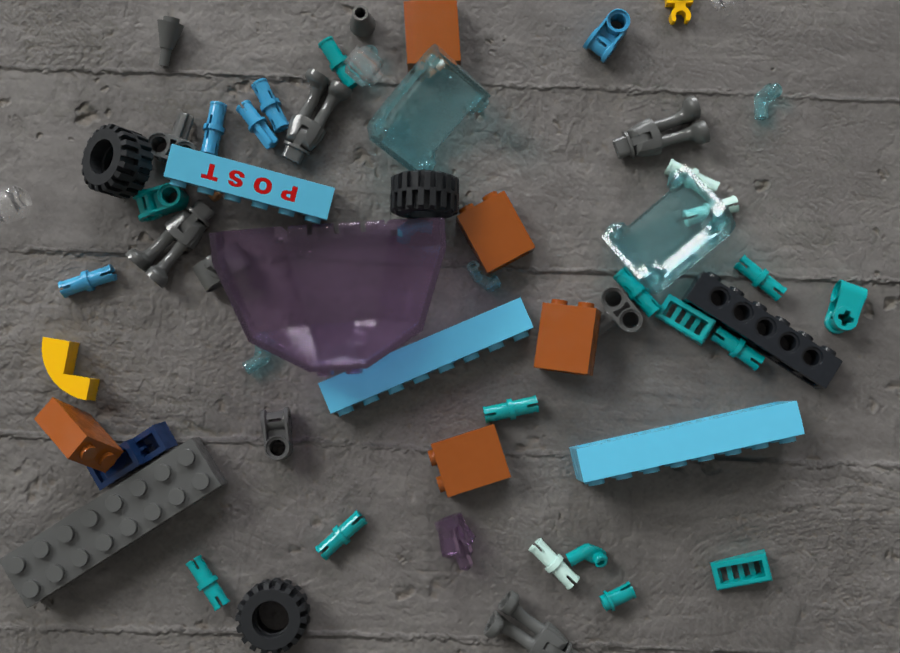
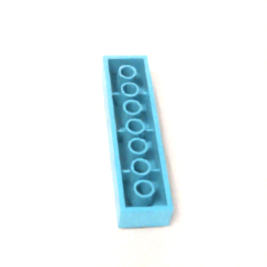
[569,400,805,486]

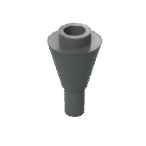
[157,16,184,68]

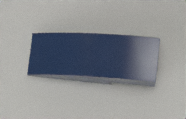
[87,421,178,490]

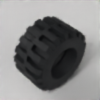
[81,124,153,199]
[390,170,459,220]
[235,578,311,653]

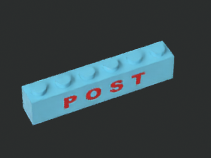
[164,144,335,224]

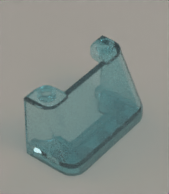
[367,44,491,171]
[601,164,736,295]

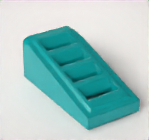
[655,294,716,347]
[710,549,773,590]

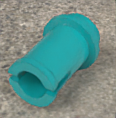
[599,581,637,612]

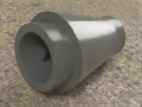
[349,5,376,37]

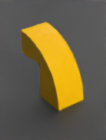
[42,337,100,401]

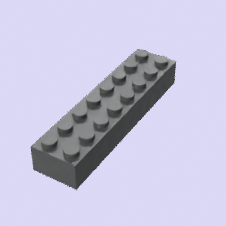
[0,437,228,608]

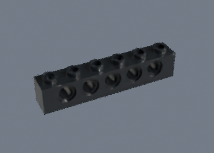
[681,271,843,389]

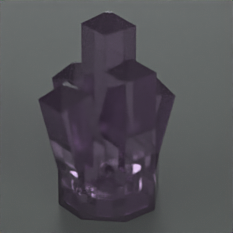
[434,512,476,571]

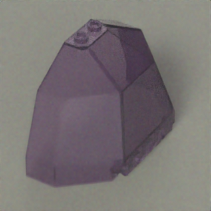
[209,217,446,376]

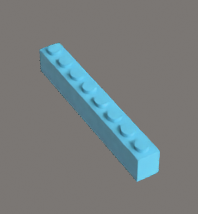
[318,297,533,417]

